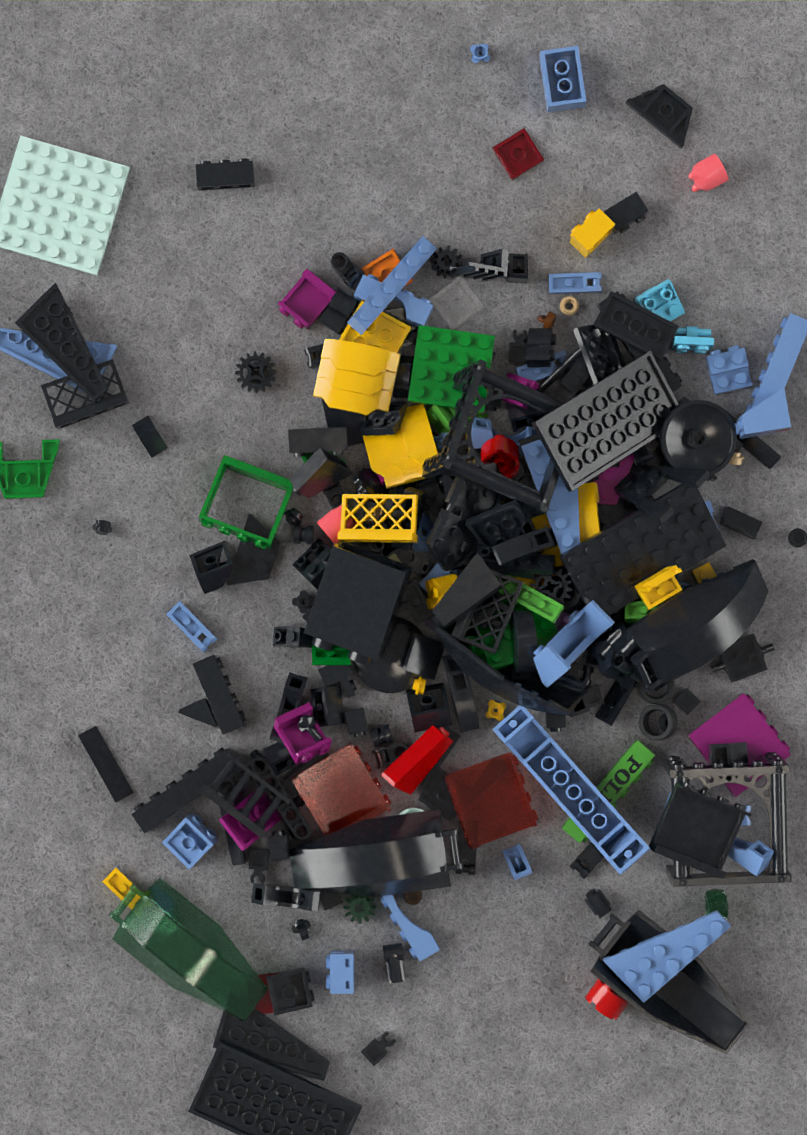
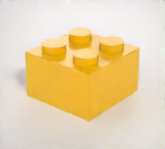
[569,208,615,258]

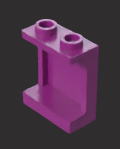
[278,268,336,330]
[273,703,332,764]

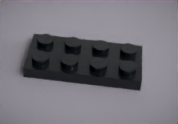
[593,291,679,361]

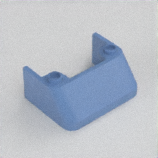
[533,600,615,687]

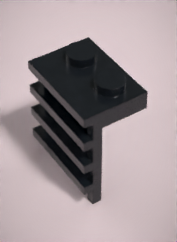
[448,249,509,281]

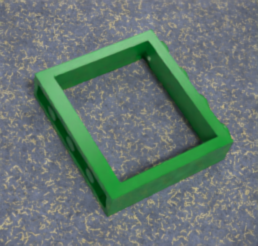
[199,455,294,549]

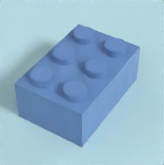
[539,46,586,113]

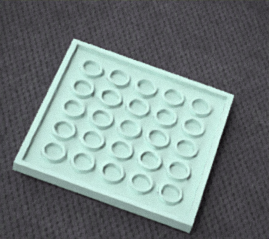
[0,135,130,276]

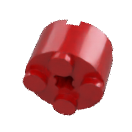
[481,434,520,479]
[585,978,629,1020]

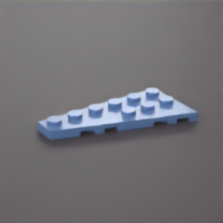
[0,328,118,394]
[521,440,580,554]
[603,910,731,1003]

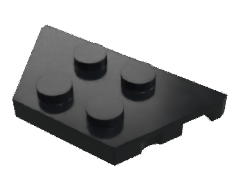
[626,84,693,149]
[227,514,280,585]

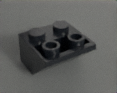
[292,538,332,590]
[707,742,749,782]

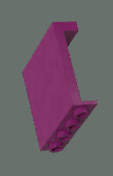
[687,693,791,797]

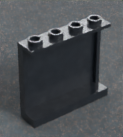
[649,782,751,879]

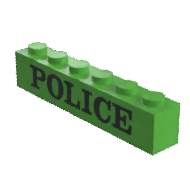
[561,740,655,843]

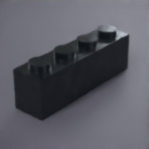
[193,655,247,735]

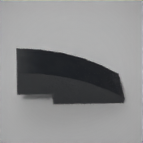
[392,487,427,551]

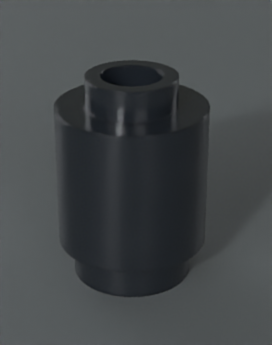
[584,888,612,918]

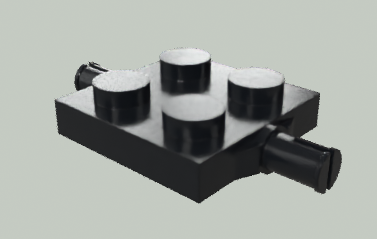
[710,634,775,683]

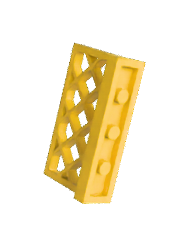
[338,494,418,543]

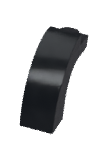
[510,611,537,680]
[270,672,308,743]
[251,883,320,912]

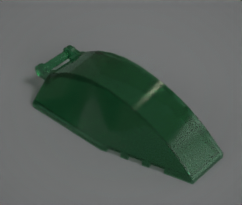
[109,878,269,1021]

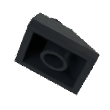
[189,541,234,594]

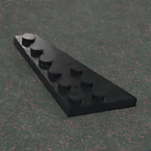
[15,282,109,403]
[213,990,330,1081]

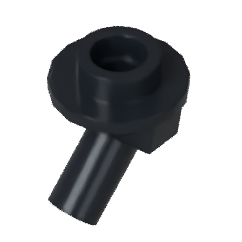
[297,715,322,742]

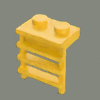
[634,565,682,610]

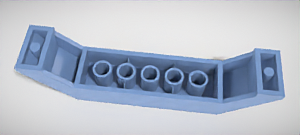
[492,705,650,875]

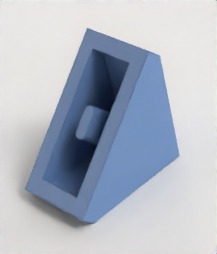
[502,844,533,880]

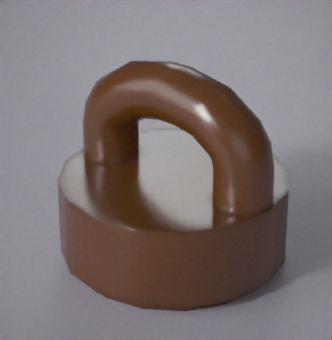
[537,311,556,328]

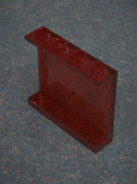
[291,742,392,835]
[444,752,538,850]

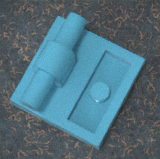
[634,279,685,321]
[671,326,714,354]

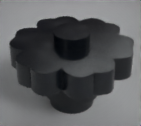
[353,468,390,503]

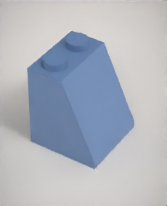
[734,389,791,439]

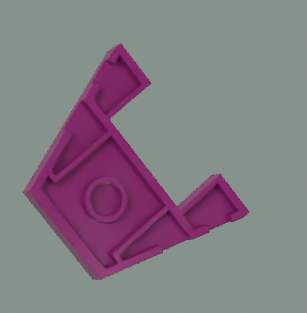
[590,453,634,505]

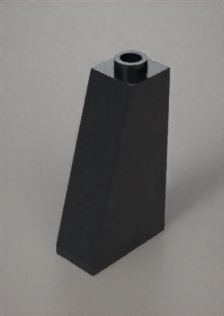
[432,554,501,630]

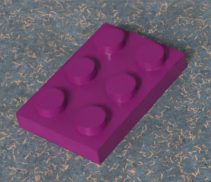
[219,789,280,851]

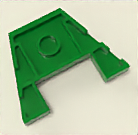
[0,439,60,499]

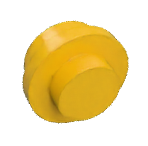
[412,676,427,695]

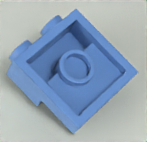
[705,345,752,395]
[162,813,218,870]

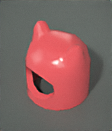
[689,154,729,192]
[316,504,360,544]

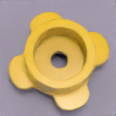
[485,700,506,721]

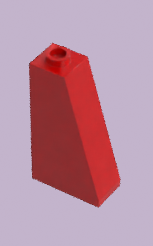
[381,725,453,795]

